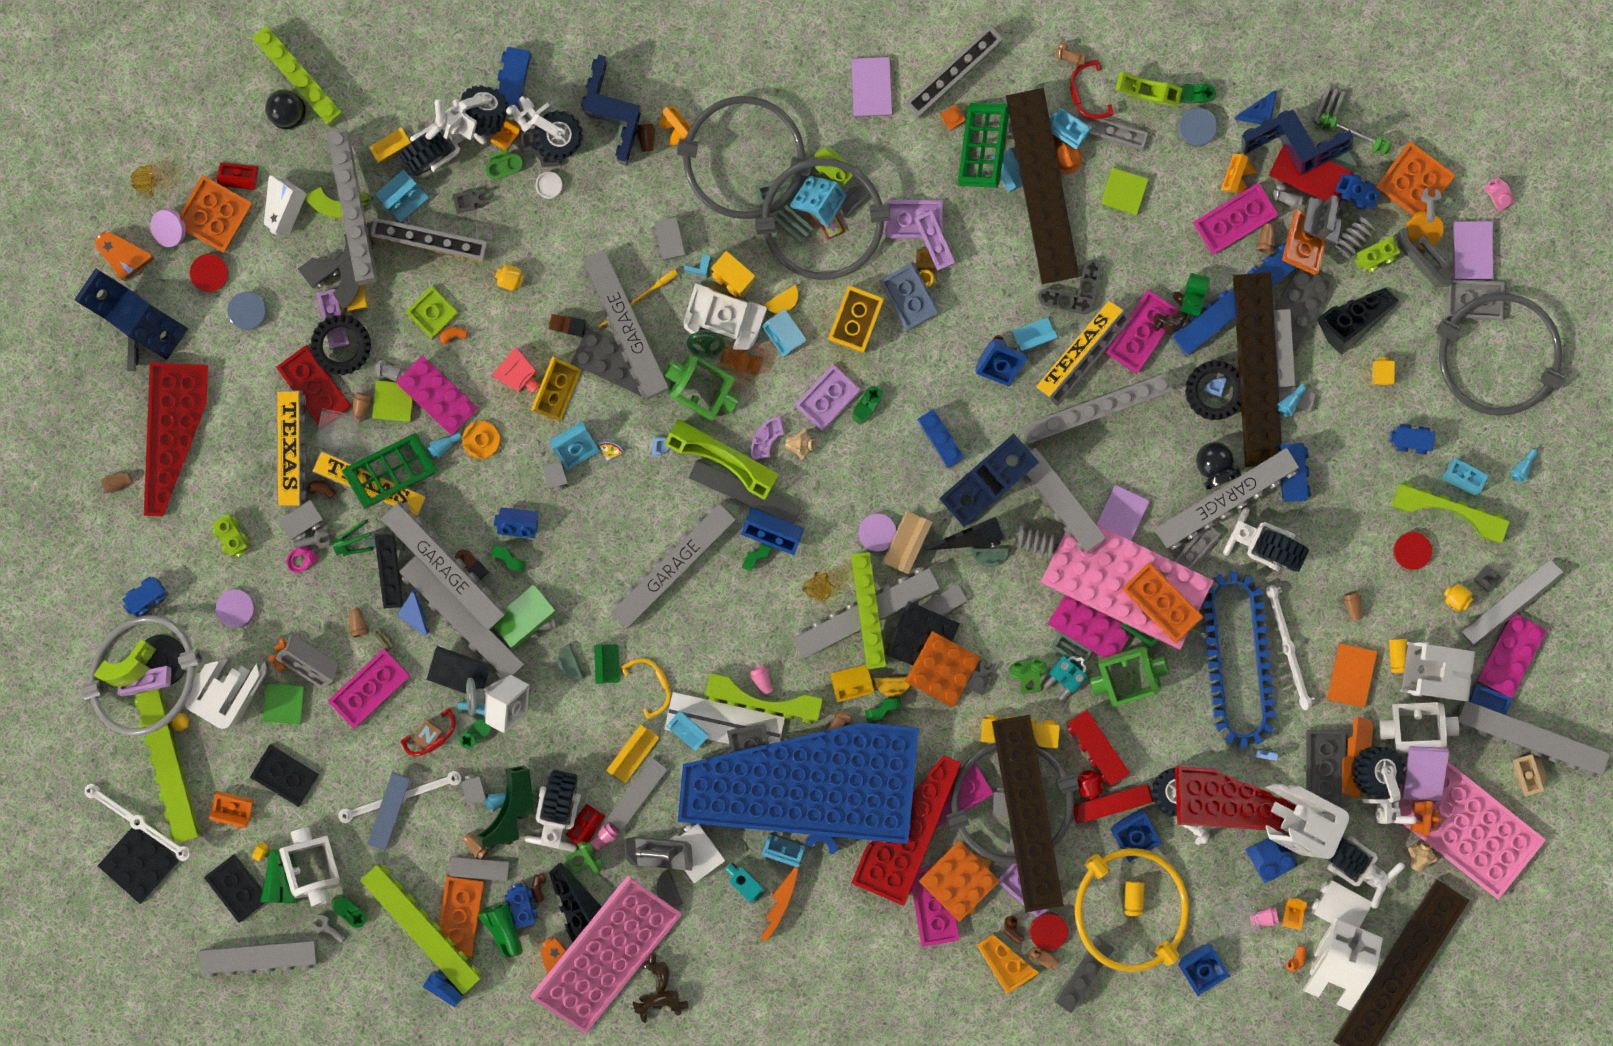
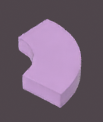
[751,416,785,461]

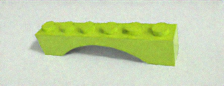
[252,25,344,127]
[664,419,779,500]
[1390,482,1510,543]
[851,552,887,670]
[705,673,823,724]

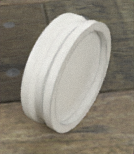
[535,172,563,199]

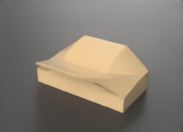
[1513,754,1548,796]

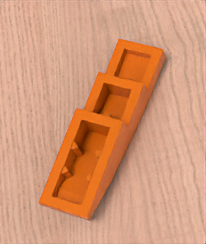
[1342,716,1373,799]
[760,866,798,942]

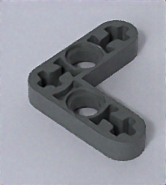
[1038,259,1101,314]

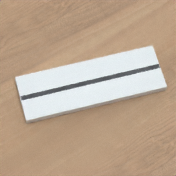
[664,692,785,744]

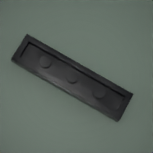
[374,532,403,609]

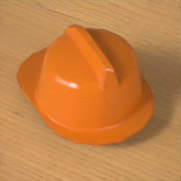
[1053,135,1083,174]

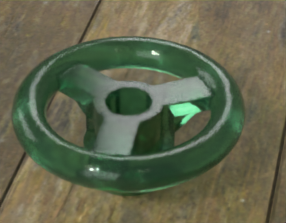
[687,329,725,357]

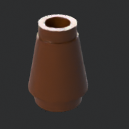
[636,124,655,152]

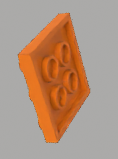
[1375,141,1456,217]
[179,175,253,254]
[905,631,981,708]
[918,840,999,922]

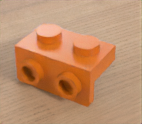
[209,791,254,828]

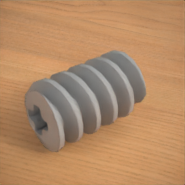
[1335,217,1376,260]
[1013,525,1055,558]

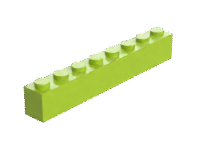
[134,688,201,843]
[360,864,482,995]

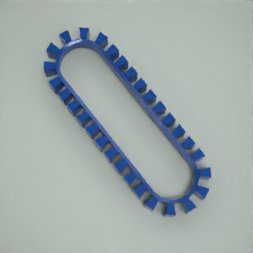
[1202,571,1276,747]

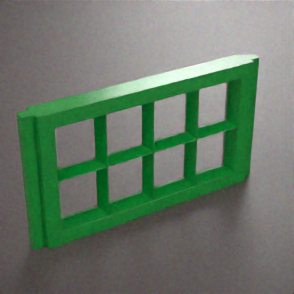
[958,103,1009,188]
[342,433,439,509]

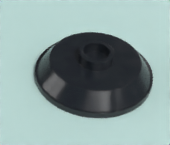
[145,635,185,685]

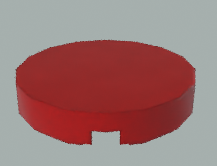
[189,254,229,292]
[1393,532,1432,570]
[1029,912,1068,951]

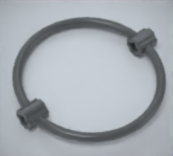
[677,96,811,219]
[755,158,891,280]
[1436,293,1565,416]
[946,743,1079,864]

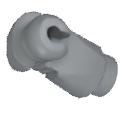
[1273,184,1303,208]
[375,360,405,381]
[529,617,557,639]

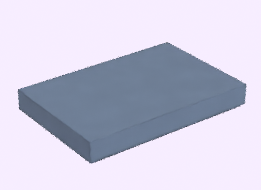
[879,262,940,331]

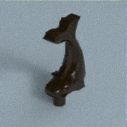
[1152,291,1188,334]
[639,954,670,1009]
[632,990,689,1023]

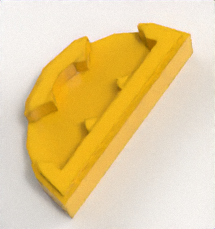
[763,284,798,314]
[874,677,910,697]

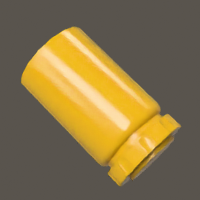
[1389,639,1408,673]
[1124,881,1145,916]

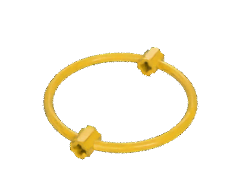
[1075,848,1189,972]

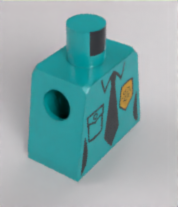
[725,863,768,904]

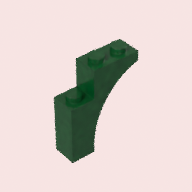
[476,765,535,849]

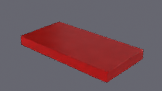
[1268,144,1355,205]
[276,344,352,429]

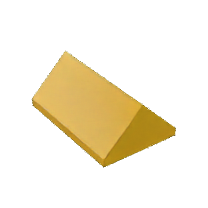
[531,357,582,422]

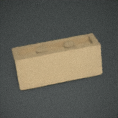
[883,511,932,574]

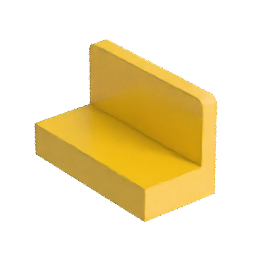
[830,664,875,703]

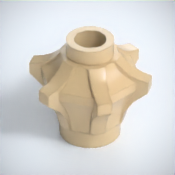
[785,429,815,459]
[1408,842,1438,872]

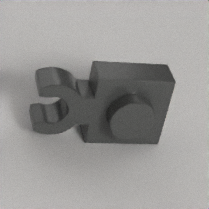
[452,190,488,214]
[965,659,995,695]

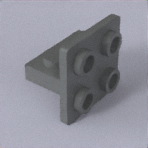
[1302,195,1343,244]

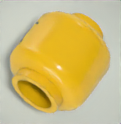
[494,263,524,291]
[1444,584,1474,612]

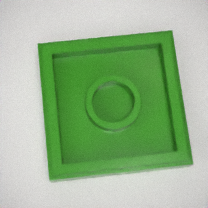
[262,683,305,724]

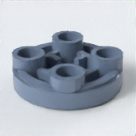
[1178,107,1217,146]
[227,291,267,330]

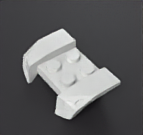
[684,283,768,350]

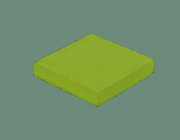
[1100,167,1148,216]
[405,286,459,339]
[372,380,413,422]

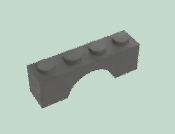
[298,233,375,289]
[1054,936,1114,1013]

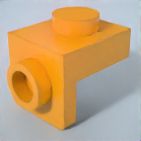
[490,117,521,150]
[1282,898,1307,930]

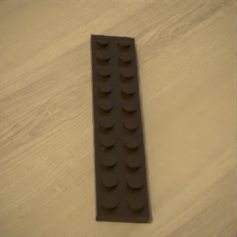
[1005,88,1080,284]
[1233,272,1282,467]
[991,715,1064,913]
[1333,879,1470,1046]

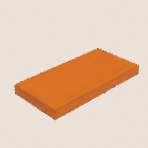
[1121,562,1204,644]
[439,875,485,958]

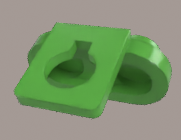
[485,149,523,180]
[1009,658,1048,694]
[565,841,604,876]

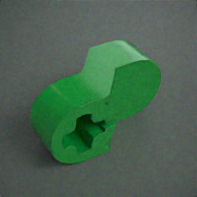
[1179,84,1216,104]
[852,386,882,424]
[741,543,772,572]
[491,545,527,572]
[865,697,901,721]
[459,716,494,749]
[331,895,366,928]

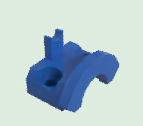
[805,835,838,854]

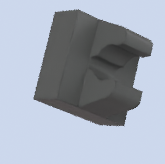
[1473,565,1501,592]

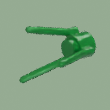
[332,520,373,557]

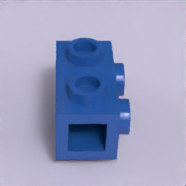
[1335,173,1381,210]
[1389,424,1435,455]
[494,507,538,539]
[122,577,169,617]
[505,883,539,929]

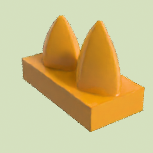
[659,105,697,146]
[1221,154,1257,193]

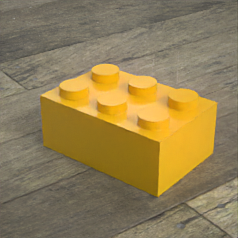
[711,251,756,298]
[828,285,884,354]

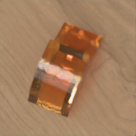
[719,347,763,376]

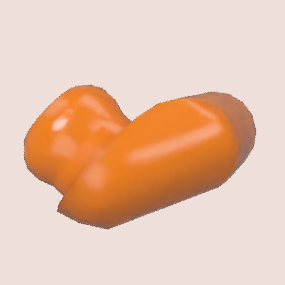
[440,326,468,345]
[1286,946,1307,972]

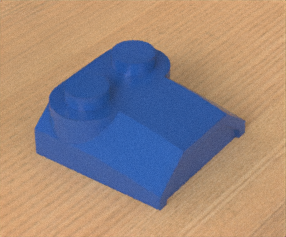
[975,339,1028,387]
[1110,810,1163,863]
[1245,837,1298,883]
[1178,944,1231,997]
[423,969,464,1007]

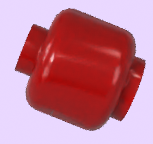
[1077,770,1104,800]

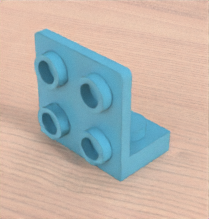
[790,176,847,226]

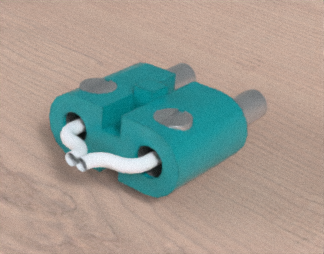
[1043,655,1089,702]

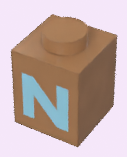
[413,720,443,750]

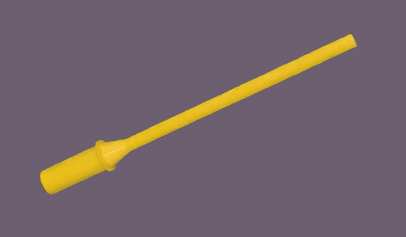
[598,269,679,329]

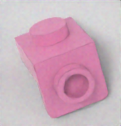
[1483,178,1515,212]

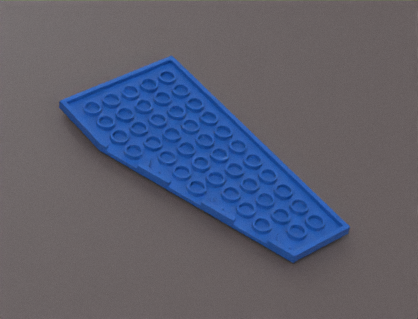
[678,722,919,844]

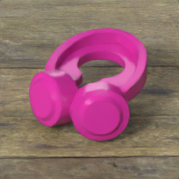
[287,545,318,573]

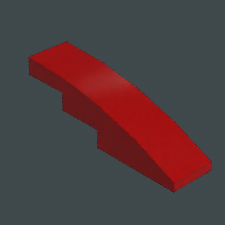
[1073,784,1154,824]

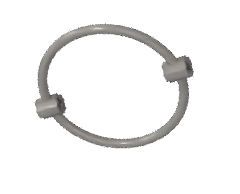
[80,615,204,736]

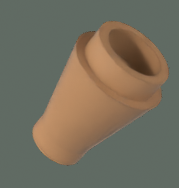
[1256,223,1275,253]
[352,392,372,422]
[101,473,131,494]
[1343,591,1363,621]
[349,608,368,638]
[462,832,491,860]

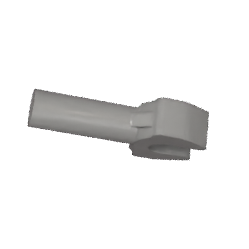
[1421,188,1441,222]
[293,528,330,549]
[311,914,345,943]

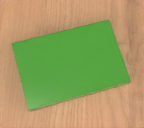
[493,584,557,650]

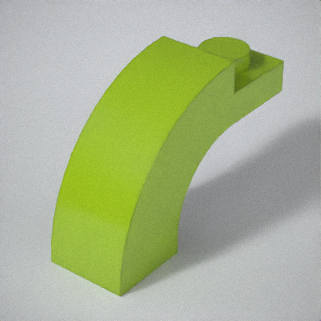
[1115,72,1183,107]
[305,187,371,219]
[93,639,157,687]

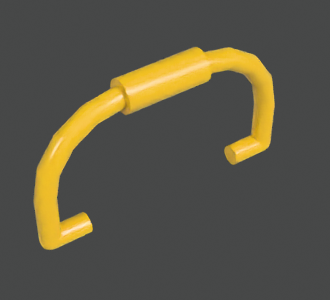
[621,658,671,719]

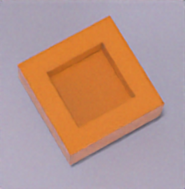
[940,104,966,131]

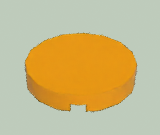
[1405,211,1444,249]
[462,421,501,459]

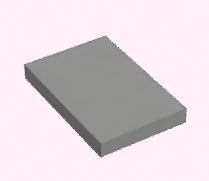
[1445,279,1505,321]

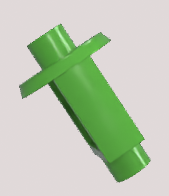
[663,354,739,421]
[1090,647,1170,707]

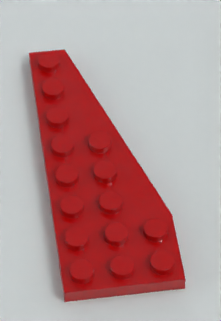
[144,362,208,517]
[851,755,962,906]
[1175,766,1296,832]

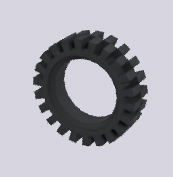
[310,314,371,376]
[1185,360,1241,420]

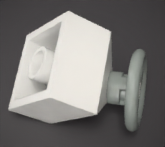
[466,675,529,733]

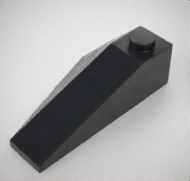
[1317,288,1399,355]
[923,517,1004,551]
[549,863,602,942]

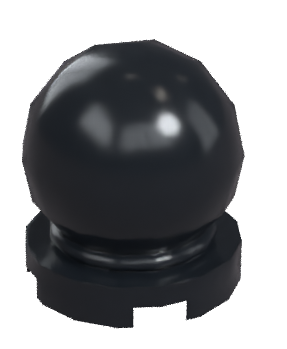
[265,89,306,130]
[1196,442,1242,490]

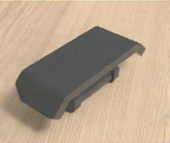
[1397,228,1453,287]
[624,837,693,871]

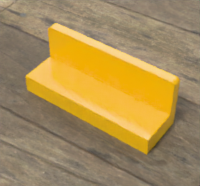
[606,724,659,783]

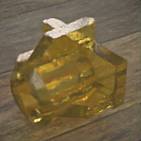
[130,165,157,196]
[802,572,833,602]

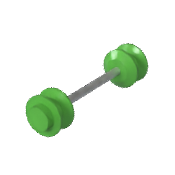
[1318,111,1392,156]

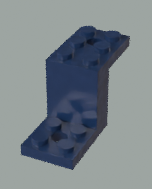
[581,54,642,166]
[1241,109,1354,175]
[74,268,189,360]
[939,433,1039,527]

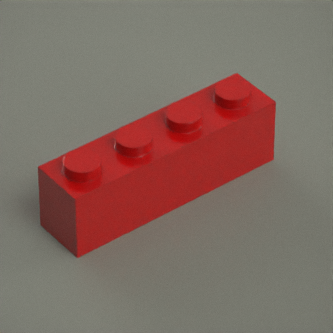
[1066,709,1130,786]

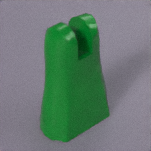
[260,849,298,904]
[477,902,523,958]

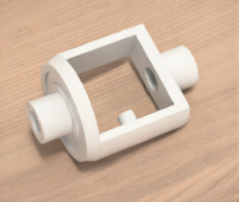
[1379,702,1459,754]
[279,827,340,907]

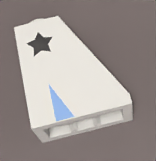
[264,175,307,236]

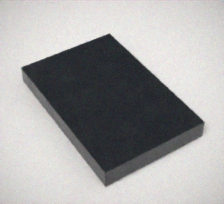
[426,646,491,694]
[250,744,319,807]
[204,854,264,923]

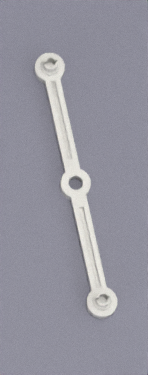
[1266,585,1315,710]
[338,771,462,823]
[85,784,191,861]

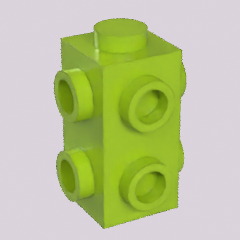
[814,145,853,188]
[1354,236,1401,272]
[211,514,250,558]

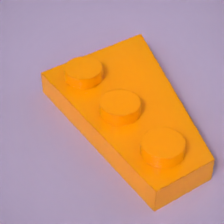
[976,934,1039,994]

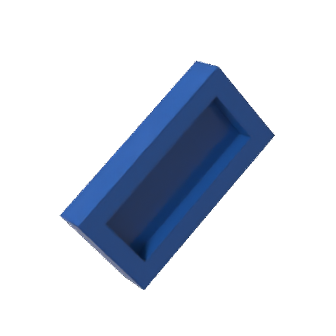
[1469,684,1512,715]

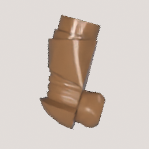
[1056,43,1086,66]
[826,712,852,731]
[1029,947,1059,969]

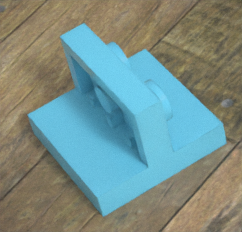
[375,169,429,223]
[549,421,600,470]

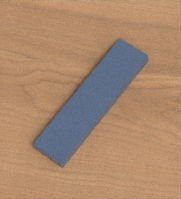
[367,772,410,850]

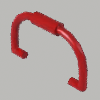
[1069,60,1114,119]
[400,708,456,757]

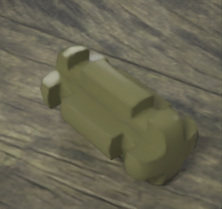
[374,628,395,650]

